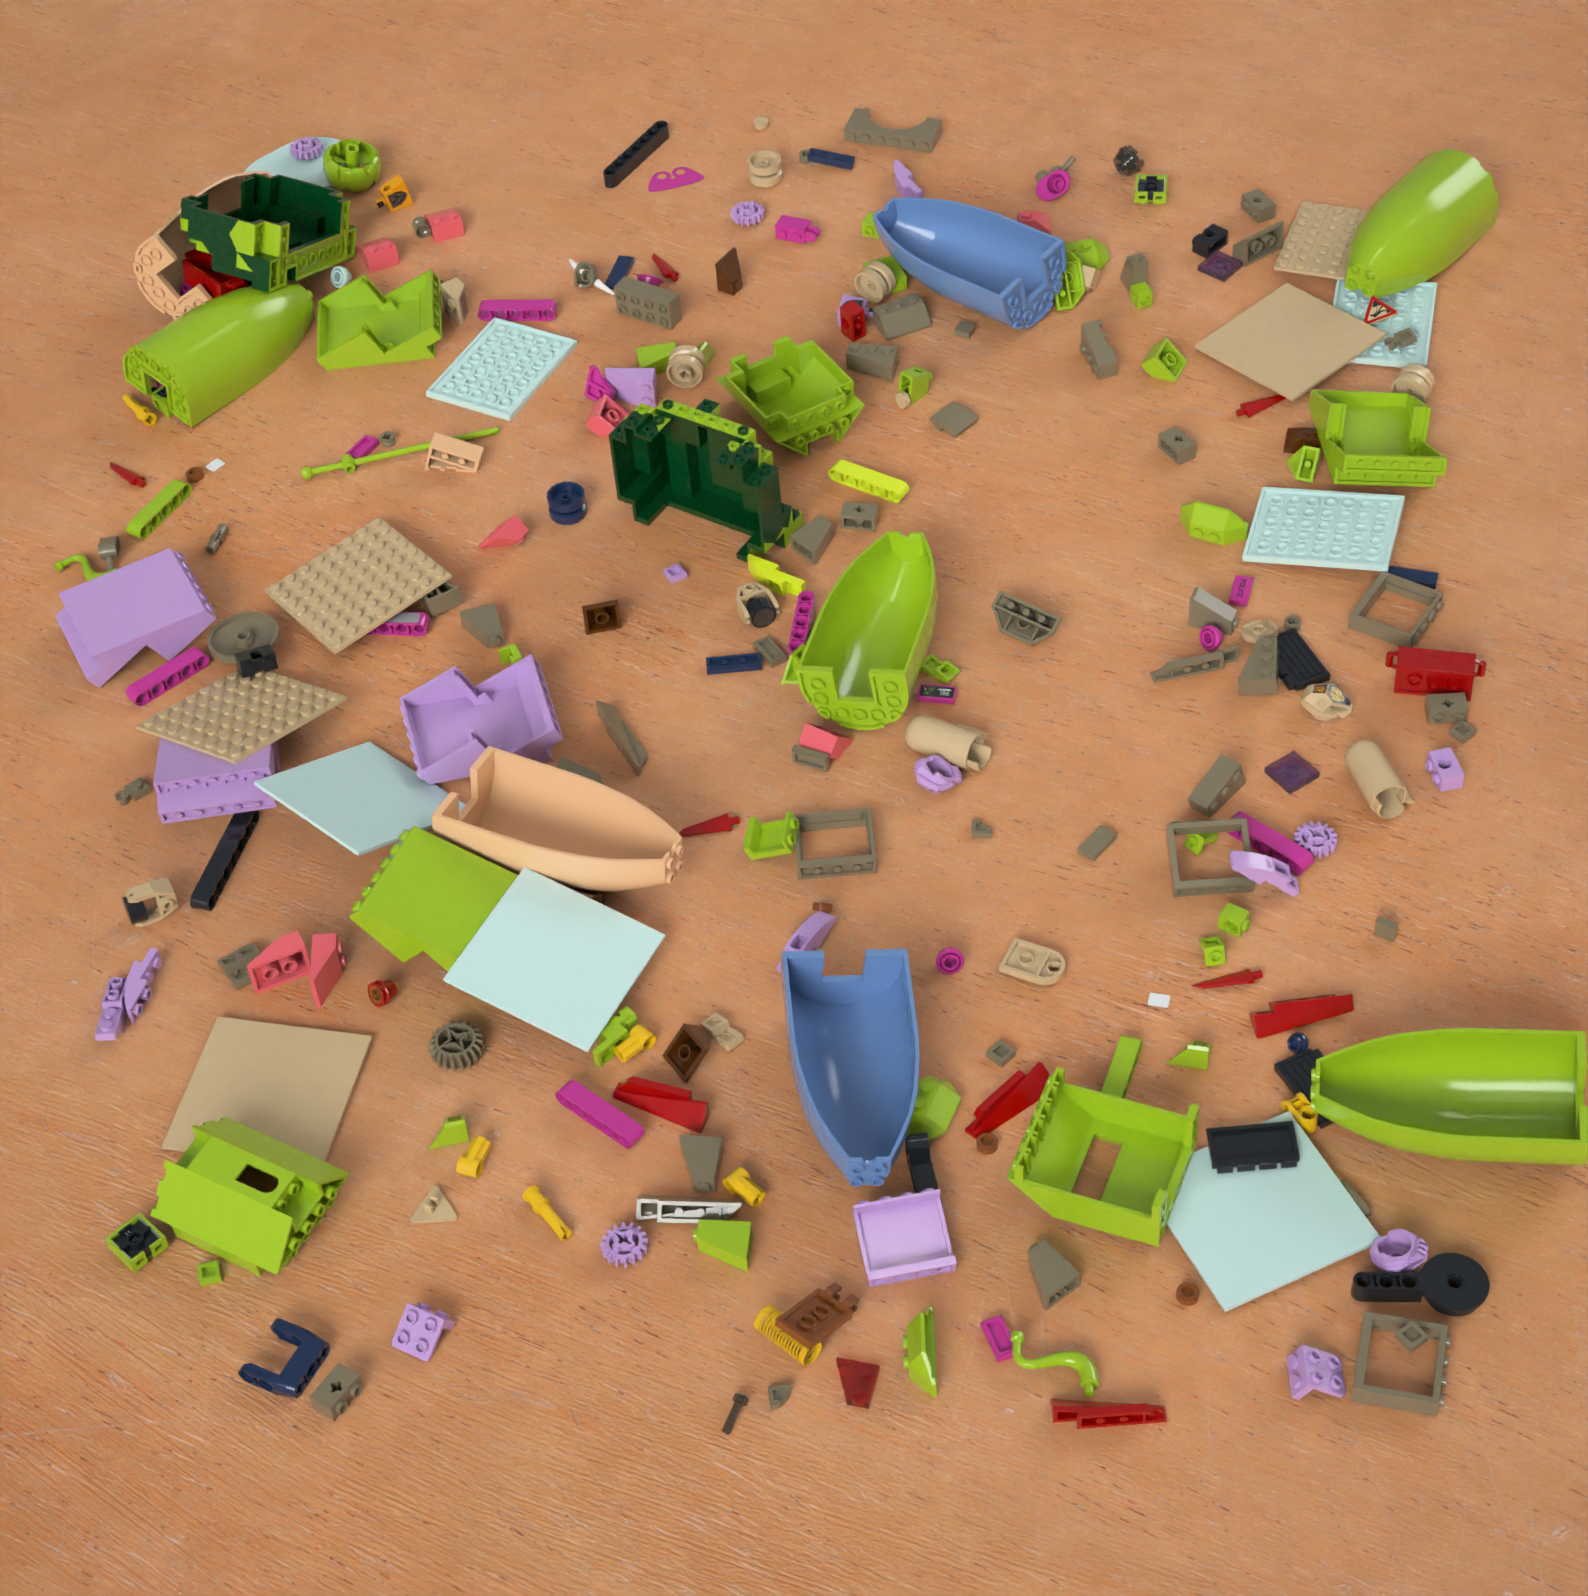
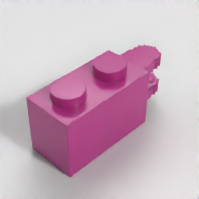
[775,215,821,244]

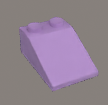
[605,368,658,407]

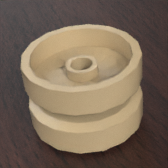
[748,150,783,188]
[854,261,896,304]
[666,345,705,388]
[1391,364,1435,403]

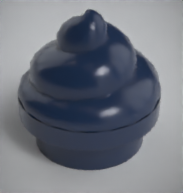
[1287,1032,1309,1053]

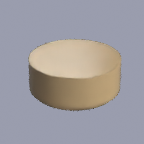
[753,117,769,130]
[895,391,910,409]

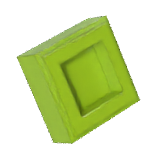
[197,1260,223,1287]

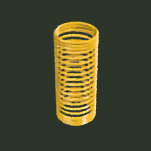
[754,1304,822,1366]

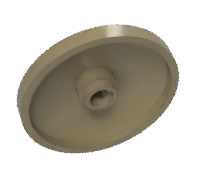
[207,612,280,664]

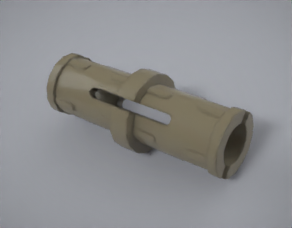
[205,524,229,555]

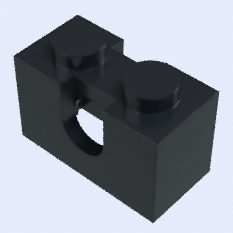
[1192,224,1228,259]
[234,644,278,678]

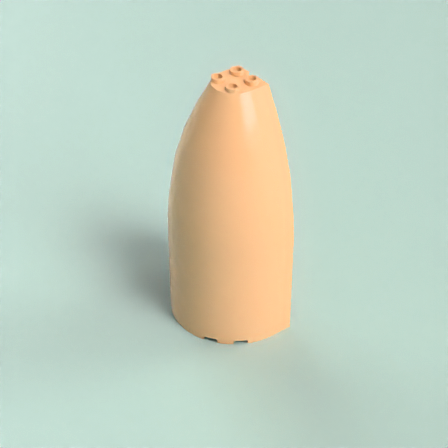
[133,171,272,319]
[432,746,684,891]

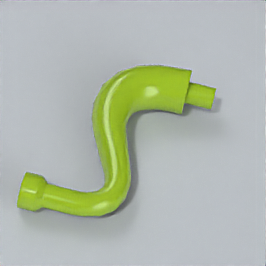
[54,554,117,581]
[1011,1331,1099,1397]

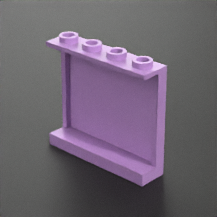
[853,1188,957,1287]

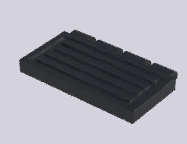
[1277,628,1330,691]
[1274,1048,1334,1129]
[1206,1121,1300,1174]

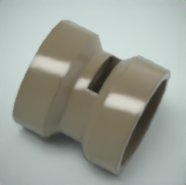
[412,216,431,238]

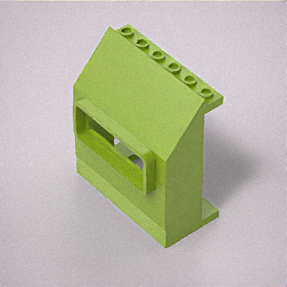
[1006,1067,1199,1247]

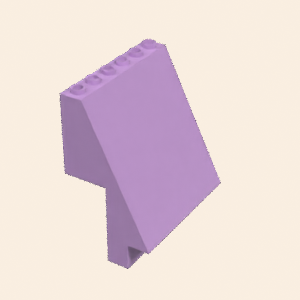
[55,548,217,688]
[399,654,563,785]
[153,738,281,824]

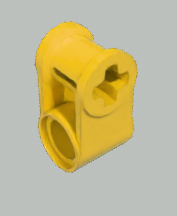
[1281,1092,1318,1134]

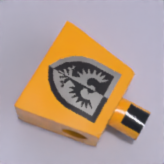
[374,174,414,212]

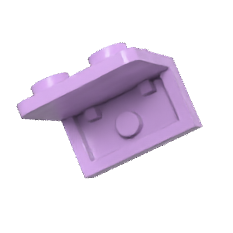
[392,1302,456,1361]
[1286,1345,1346,1400]

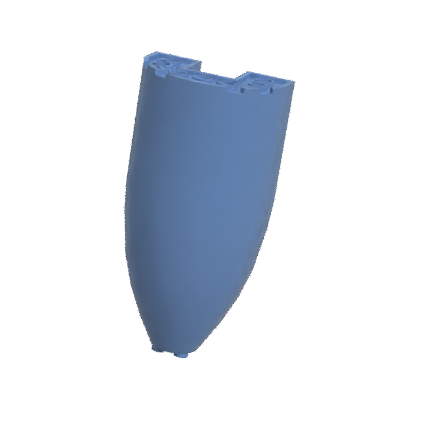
[873,197,1066,330]
[781,949,920,1187]

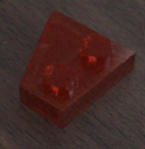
[836,1357,880,1409]

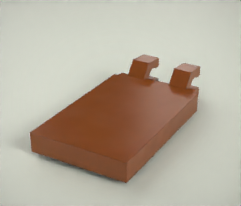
[775,1282,859,1350]

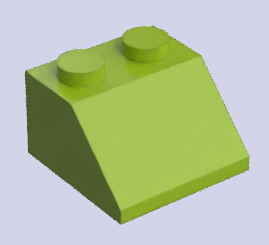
[1141,337,1188,382]

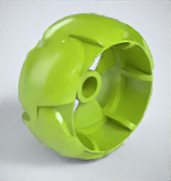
[323,139,381,192]

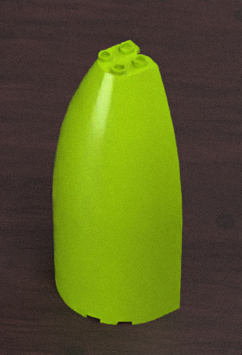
[1344,149,1499,298]
[123,282,315,427]
[795,531,938,730]
[1311,1028,1588,1166]

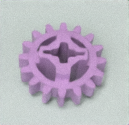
[289,136,323,161]
[730,200,765,226]
[1294,821,1337,859]
[600,1222,649,1268]

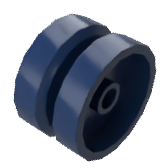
[547,482,587,525]

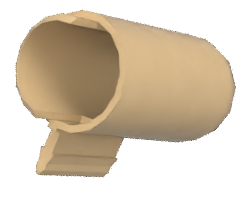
[905,715,992,771]
[1344,740,1415,819]

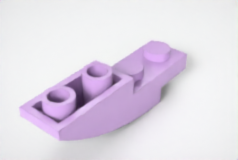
[894,159,924,198]
[1229,851,1300,897]
[776,911,837,974]
[124,947,162,1023]
[95,977,127,1041]

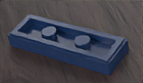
[807,148,855,170]
[605,255,634,289]
[1385,566,1439,590]
[706,653,762,675]

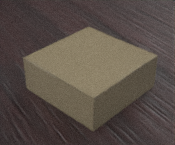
[954,321,976,339]
[1449,720,1477,744]
[1374,916,1398,942]
[986,1039,1016,1068]
[1395,1320,1429,1353]

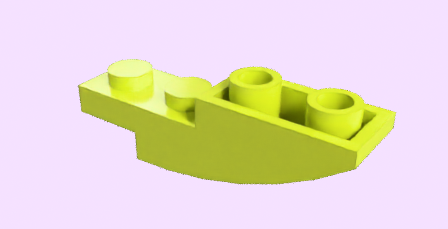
[747,554,806,597]

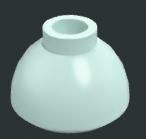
[330,266,352,288]

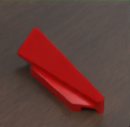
[1249,994,1354,1039]
[965,1061,1050,1140]
[613,1076,710,1133]
[1050,1399,1167,1429]

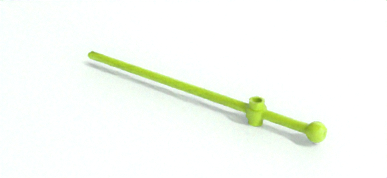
[301,427,500,480]

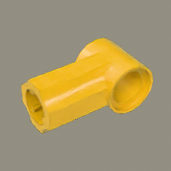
[613,1024,657,1062]
[456,1136,492,1179]
[722,1166,766,1207]

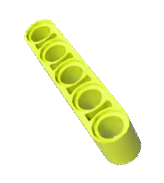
[828,459,910,503]

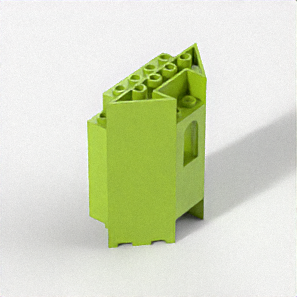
[716,335,865,456]
[150,1117,350,1276]

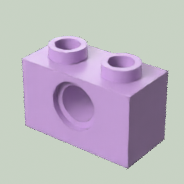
[1425,747,1464,792]

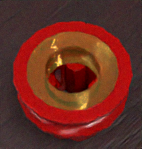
[367,980,397,1007]

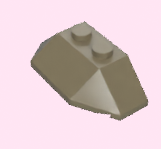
[991,591,1062,646]

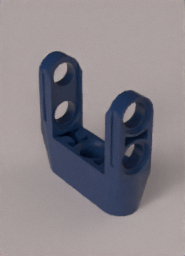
[238,1318,330,1398]

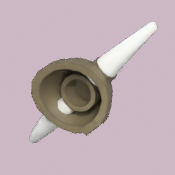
[569,259,615,295]

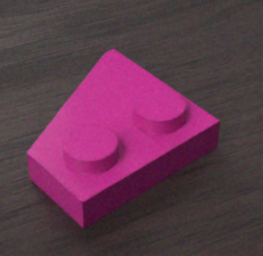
[584,365,616,401]

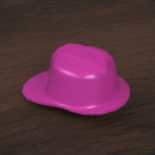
[1036,169,1071,201]
[633,273,663,287]

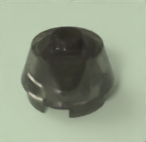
[1113,145,1144,177]

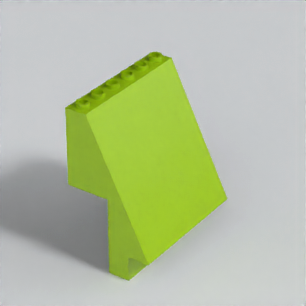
[316,269,442,370]
[1309,389,1448,487]
[349,826,518,971]

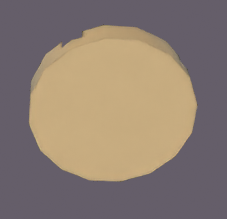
[1241,619,1278,643]

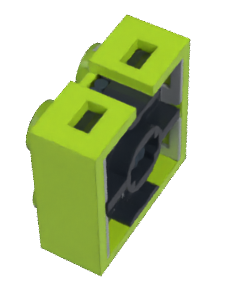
[1134,174,1168,204]
[105,1213,169,1273]

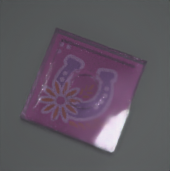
[1197,250,1243,282]
[1264,751,1320,794]

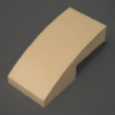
[700,1012,744,1052]

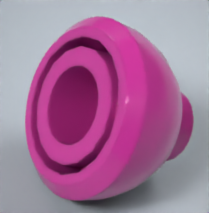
[1199,625,1224,651]
[936,947,964,975]

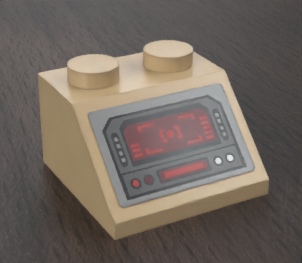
[440,277,469,326]

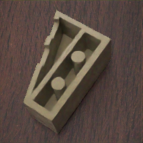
[1079,320,1118,380]
[846,343,899,383]
[422,580,465,617]
[1238,637,1279,696]
[1188,754,1246,818]

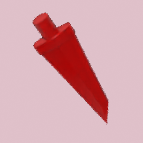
[652,253,679,282]
[1236,395,1286,418]
[110,462,146,488]
[678,813,740,837]
[1191,969,1263,989]

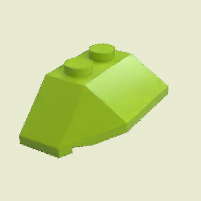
[1065,238,1110,271]
[1052,246,1085,311]
[1180,501,1249,545]
[904,1076,961,1144]
[903,1306,937,1397]

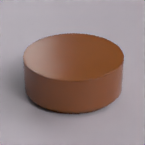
[186,467,204,482]
[812,902,833,912]
[976,1133,998,1155]
[1176,1282,1199,1306]

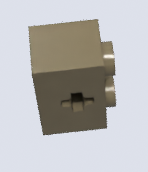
[1241,189,1276,223]
[1158,426,1197,465]
[840,502,879,532]
[1424,692,1469,724]
[310,1363,363,1421]

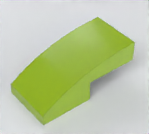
[921,653,961,683]

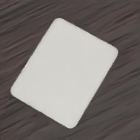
[205,458,225,472]
[1148,993,1170,1008]

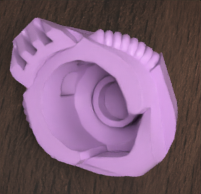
[913,754,963,794]
[1370,1229,1429,1272]

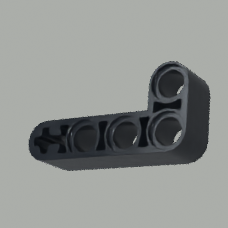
[905,1132,944,1213]

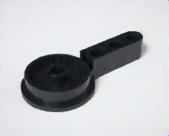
[1350,1253,1490,1317]

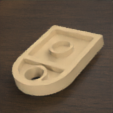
[999,938,1065,985]

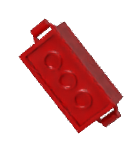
[182,248,248,298]
[1385,646,1487,701]

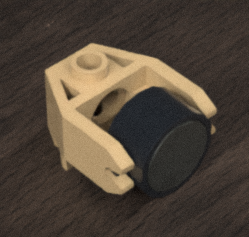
[736,581,780,628]
[122,878,179,927]

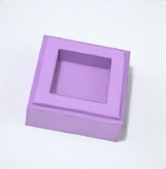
[663,563,687,584]

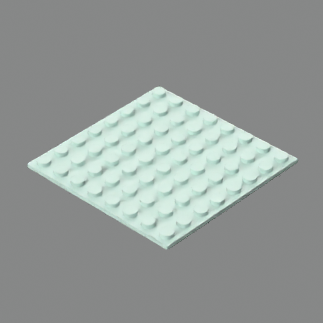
[254,742,466,856]
[443,867,666,1052]
[1167,1111,1380,1312]

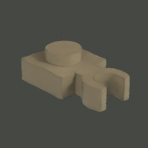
[1384,328,1417,351]
[115,777,151,806]

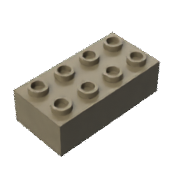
[614,276,682,330]

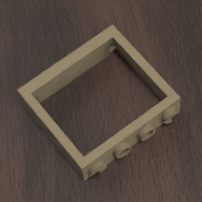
[1348,571,1444,647]
[794,808,877,880]
[1166,817,1255,897]
[1352,1311,1451,1416]

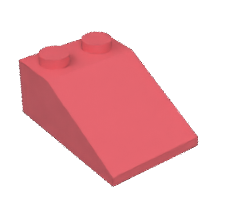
[424,208,465,242]
[356,237,400,273]
[246,931,310,994]
[309,933,346,1007]

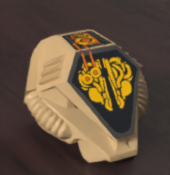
[1300,683,1353,721]

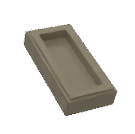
[753,635,788,668]
[792,745,830,772]
[1078,825,1117,861]

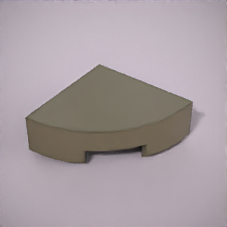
[972,820,992,838]
[768,1383,791,1410]

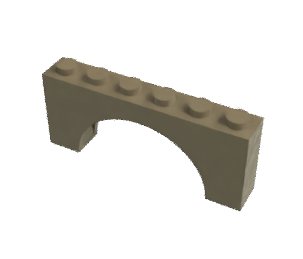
[844,108,942,153]

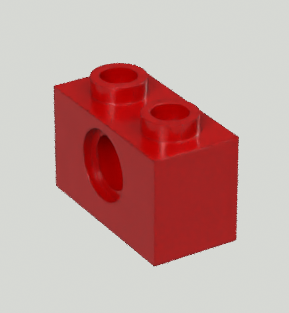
[840,300,866,342]

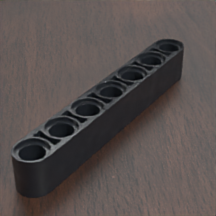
[603,121,669,188]
[190,810,259,911]

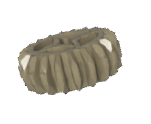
[429,1019,485,1072]

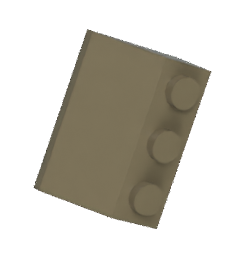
[1232,221,1284,267]
[873,293,932,341]

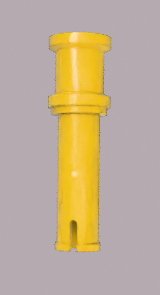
[122,393,157,426]
[522,1185,572,1241]

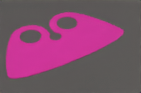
[648,167,704,192]

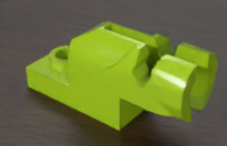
[592,1006,638,1068]

